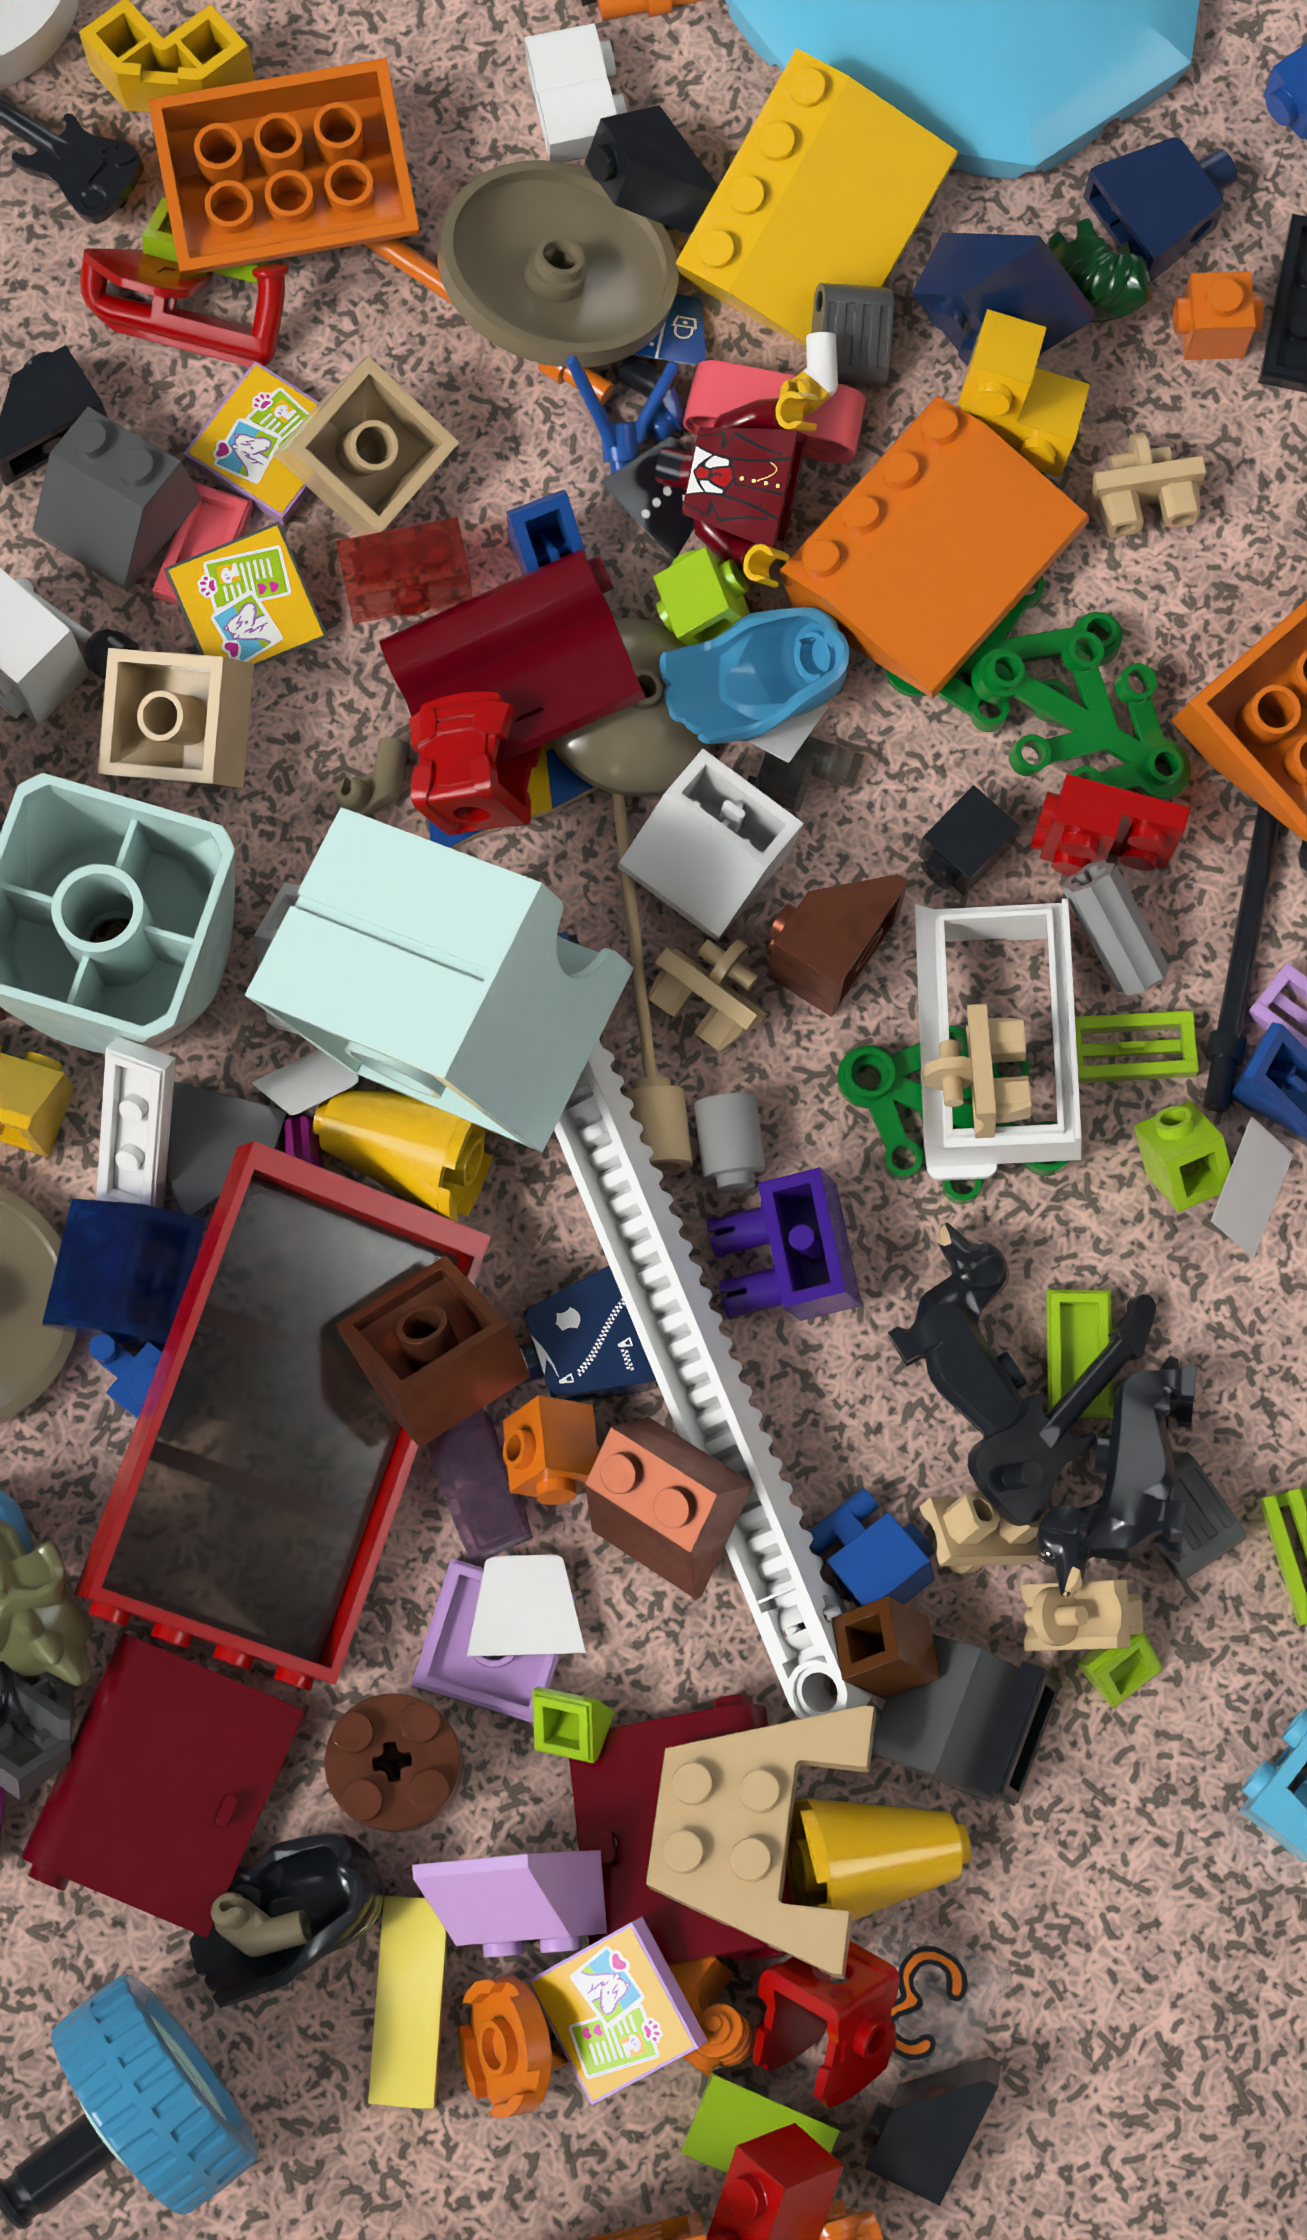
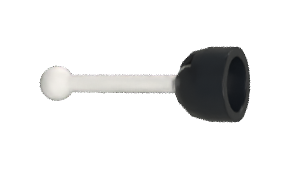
[14,578,139,681]

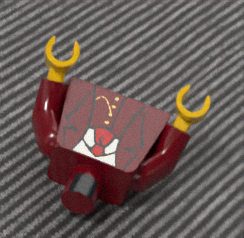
[655,391,818,588]

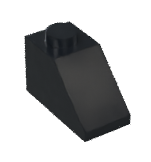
[585,105,718,235]
[0,345,108,486]
[860,2056,1001,2206]

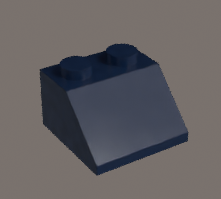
[912,232,1096,365]

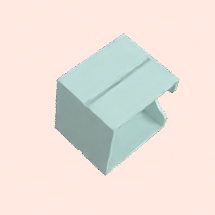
[244,807,634,1153]

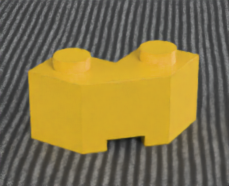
[79,0,255,113]
[958,309,1090,477]

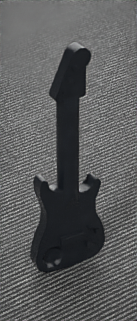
[0,96,144,224]
[967,1294,1156,1527]

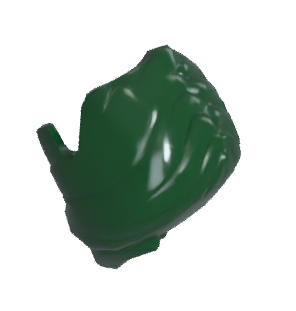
[1046,218,1153,323]

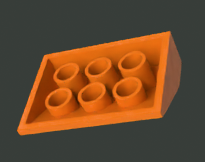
[148,58,420,276]
[780,395,1090,699]
[1171,600,1307,843]

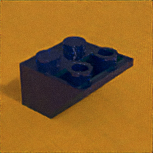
[41,1199,206,1352]

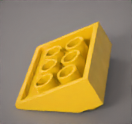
[675,48,959,348]

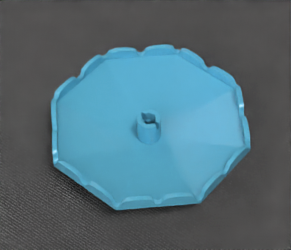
[725,0,1200,179]

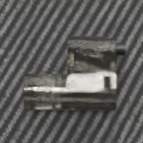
[747,736,865,812]

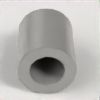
[693,1092,766,1192]

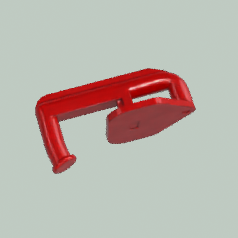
[80,248,289,367]

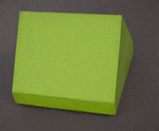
[1075,1630,1163,1709]
[532,1686,615,1763]

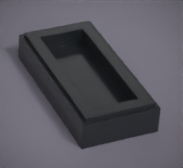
[976,1661,1061,1806]

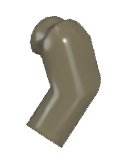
[335,737,410,817]
[211,1892,312,1957]

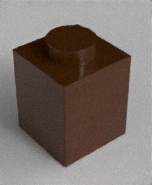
[831,1596,940,1699]

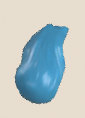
[659,607,850,744]

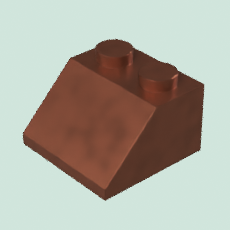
[766,874,908,1017]
[335,1255,531,1448]
[585,1417,754,1599]

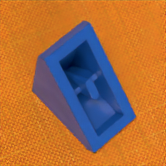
[506,489,586,575]
[1230,1022,1307,1139]

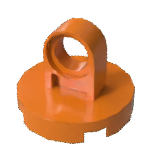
[458,1975,570,2118]

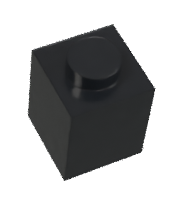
[918,785,1020,896]

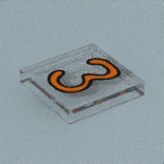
[870,1907,1014,2078]

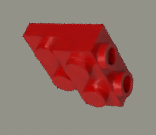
[1030,774,1191,876]

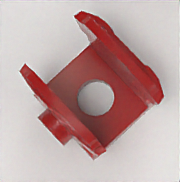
[409,691,542,836]
[753,1940,900,2108]

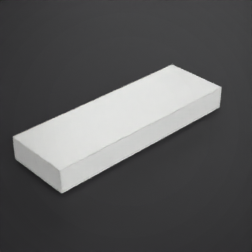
[96,1036,176,1219]

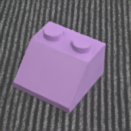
[412,1850,607,1958]

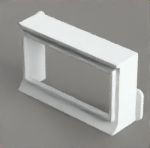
[915,899,1082,1181]

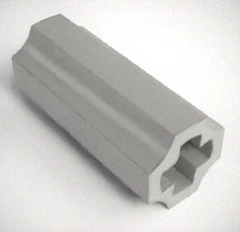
[1062,859,1169,996]

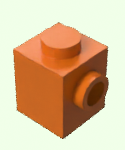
[1173,271,1264,360]
[503,1395,600,1505]

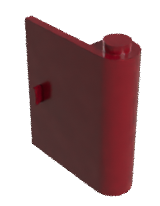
[379,548,646,765]
[21,1632,305,1938]
[569,1694,792,1966]

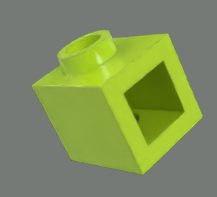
[653,546,750,646]
[1133,1100,1231,1213]

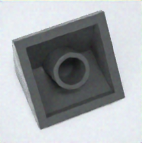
[872,1634,1020,1803]

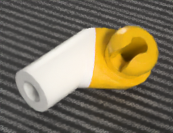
[779,332,838,416]

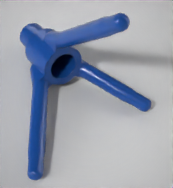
[566,355,679,474]

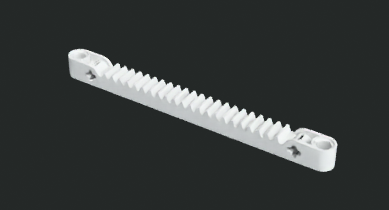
[554,935,873,1719]

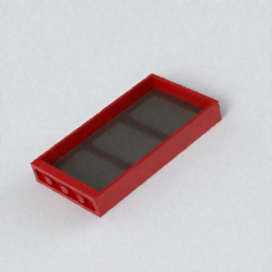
[74,1141,491,1691]

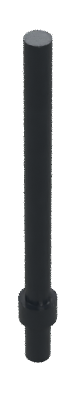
[1203,804,1280,1112]

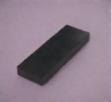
[1258,213,1307,393]

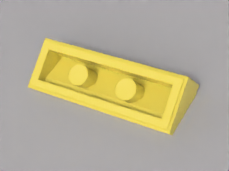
[368,1896,449,2109]

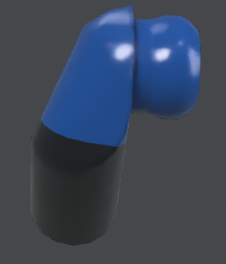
[618,355,685,442]

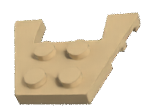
[646,1705,876,1979]

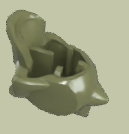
[0,1519,94,1686]

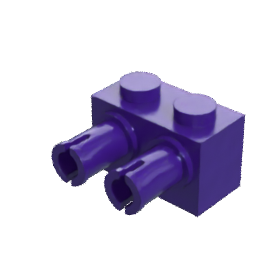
[707,1167,862,1321]

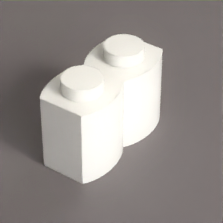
[524,23,627,162]

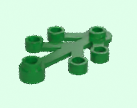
[885,576,1123,732]
[971,631,1191,800]
[837,1025,1069,1205]

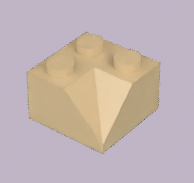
[273,356,459,539]
[98,648,254,788]

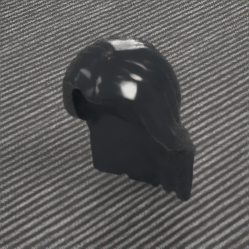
[189,1832,385,2008]

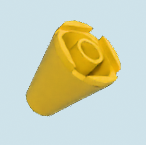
[313,1089,498,1223]
[787,1797,971,1922]

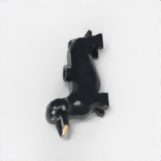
[888,1222,1027,1438]
[1036,1355,1197,1598]

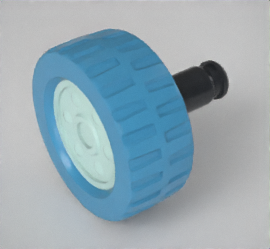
[0,1974,259,2229]

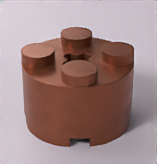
[324,1693,463,1833]

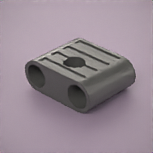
[811,283,894,387]
[1155,1452,1246,1582]

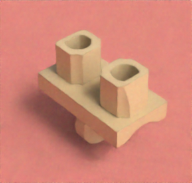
[1087,432,1206,538]
[647,939,768,1051]
[922,1004,1031,1139]
[920,1492,1046,1574]
[1022,1580,1143,1651]

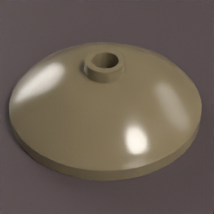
[550,618,718,797]

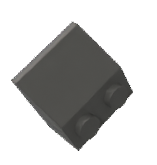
[33,406,202,592]

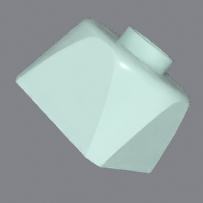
[0,773,235,1054]

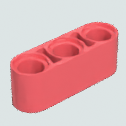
[683,360,867,464]

